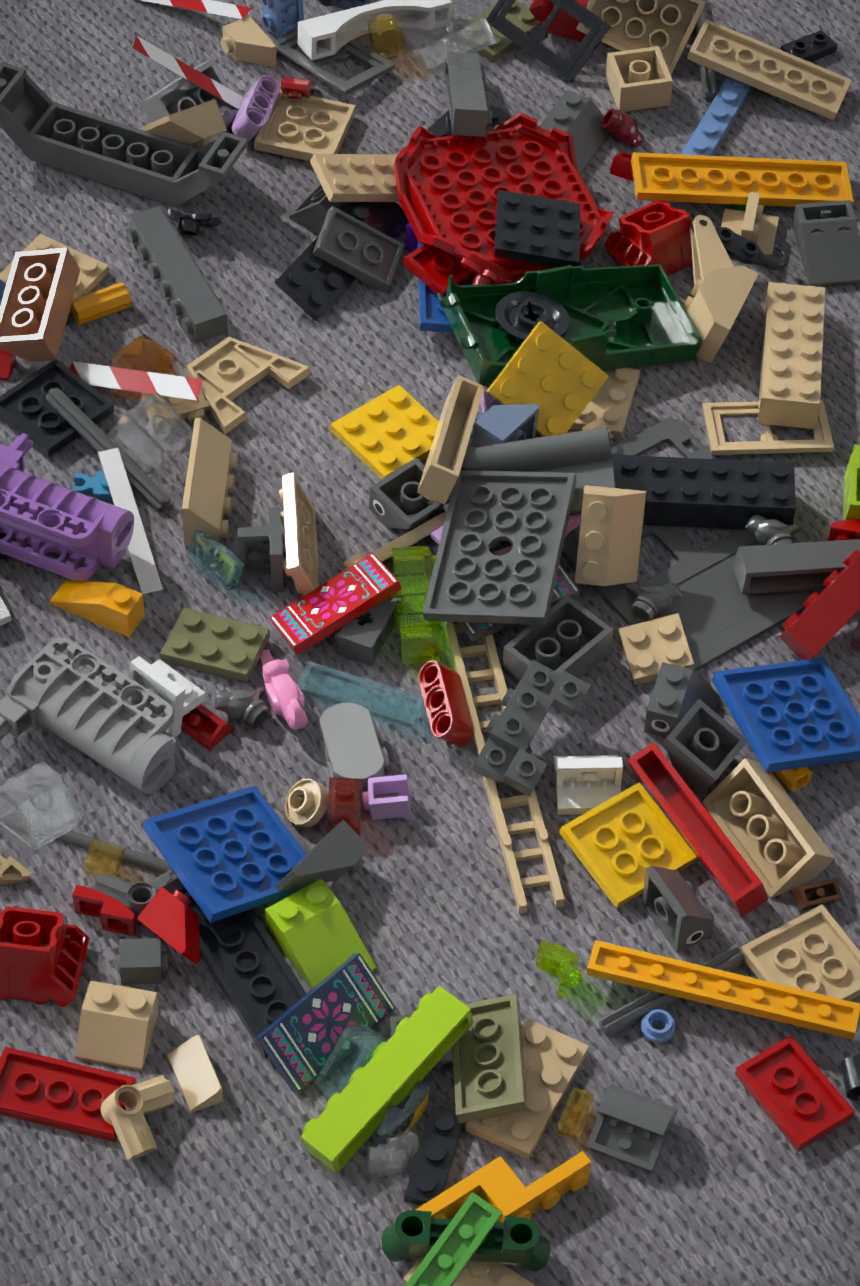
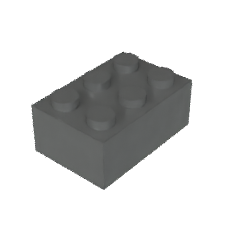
[502,595,613,683]

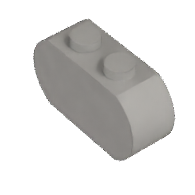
[319,703,389,797]

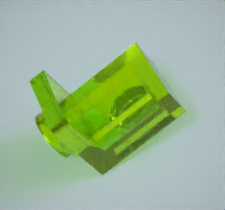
[536,940,582,998]

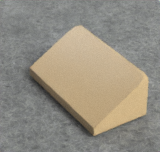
[167,1035,223,1113]

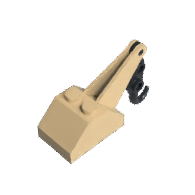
[683,215,789,363]

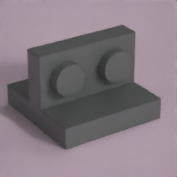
[238,507,284,593]

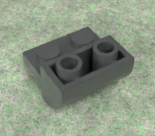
[586,1084,678,1173]

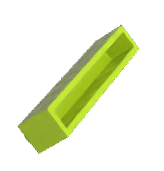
[300,985,473,1174]

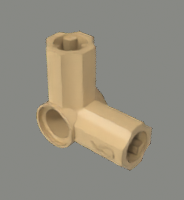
[101,1075,174,1160]

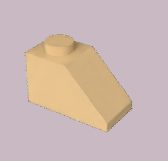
[221,16,277,67]

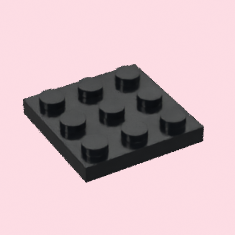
[493,190,581,267]
[0,359,115,458]

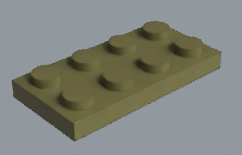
[452,994,528,1124]

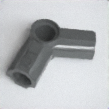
[94,869,188,926]

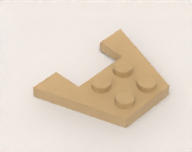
[187,337,310,434]

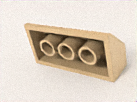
[182,418,238,547]
[702,758,835,898]

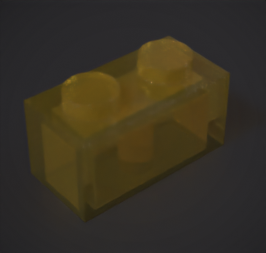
[557,1087,594,1141]

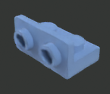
[261,0,304,37]

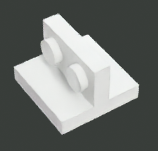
[126,656,205,737]
[554,755,623,815]

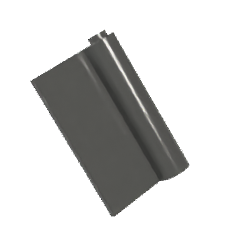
[461,427,616,515]

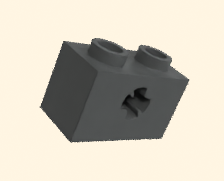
[334,600,397,666]

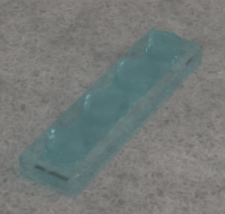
[297,661,425,729]

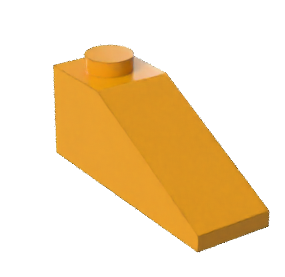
[49,580,145,637]

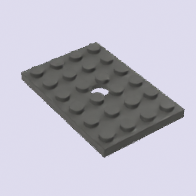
[423,470,577,625]

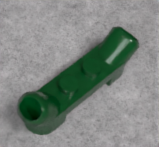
[382,1210,551,1272]

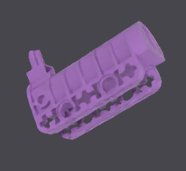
[0,433,134,581]

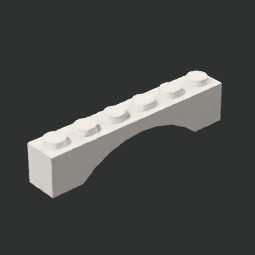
[298,0,452,60]

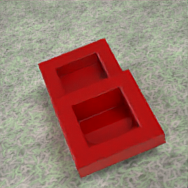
[72,884,137,936]

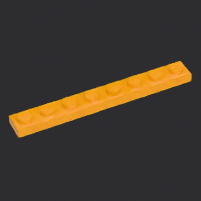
[587,940,860,1040]

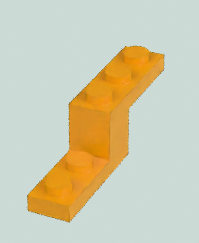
[416,1151,591,1223]

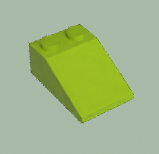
[265,878,377,990]

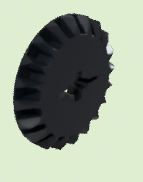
[495,291,569,343]

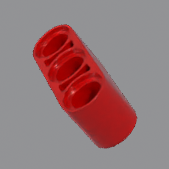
[418,660,473,747]

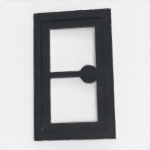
[485,0,611,83]

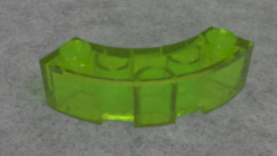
[391,546,445,664]

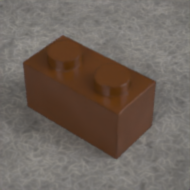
[792,878,843,912]

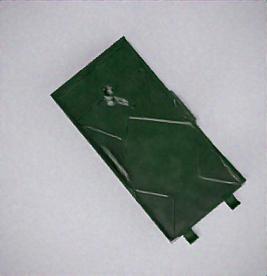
[437,264,700,385]

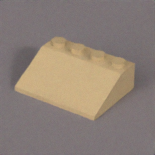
[576,0,706,75]

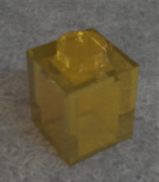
[367,14,405,58]

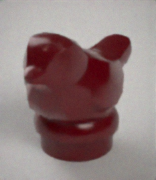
[601,108,644,147]

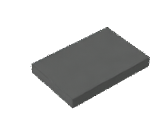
[312,206,405,292]

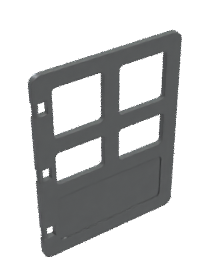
[562,418,824,672]

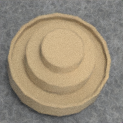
[285,779,328,827]

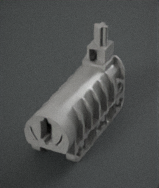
[0,638,176,795]

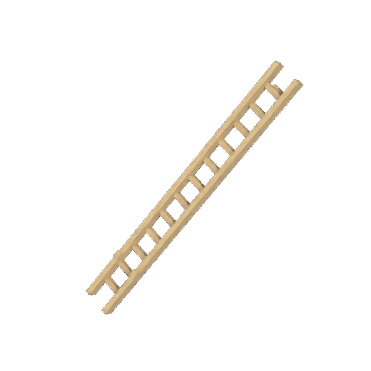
[442,622,565,914]

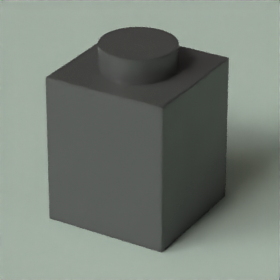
[119,938,169,985]

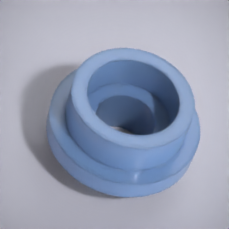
[641,1009,675,1043]

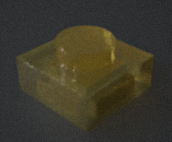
[82,838,126,877]

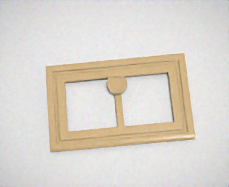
[702,400,834,455]

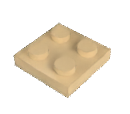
[619,613,695,685]

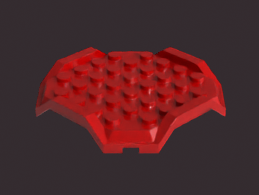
[393,112,614,282]

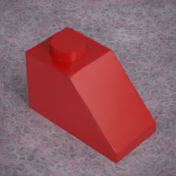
[137,887,200,964]

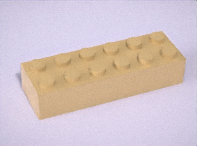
[757,282,825,429]

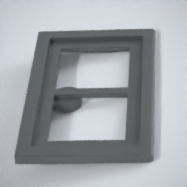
[273,29,395,94]

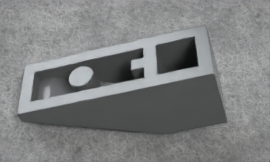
[275,820,370,892]

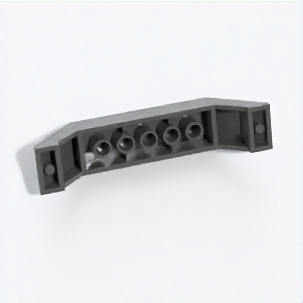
[0,62,248,207]

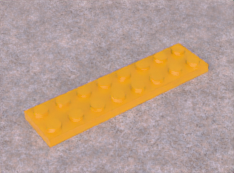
[631,152,854,207]

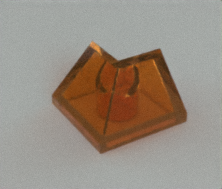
[112,334,174,398]

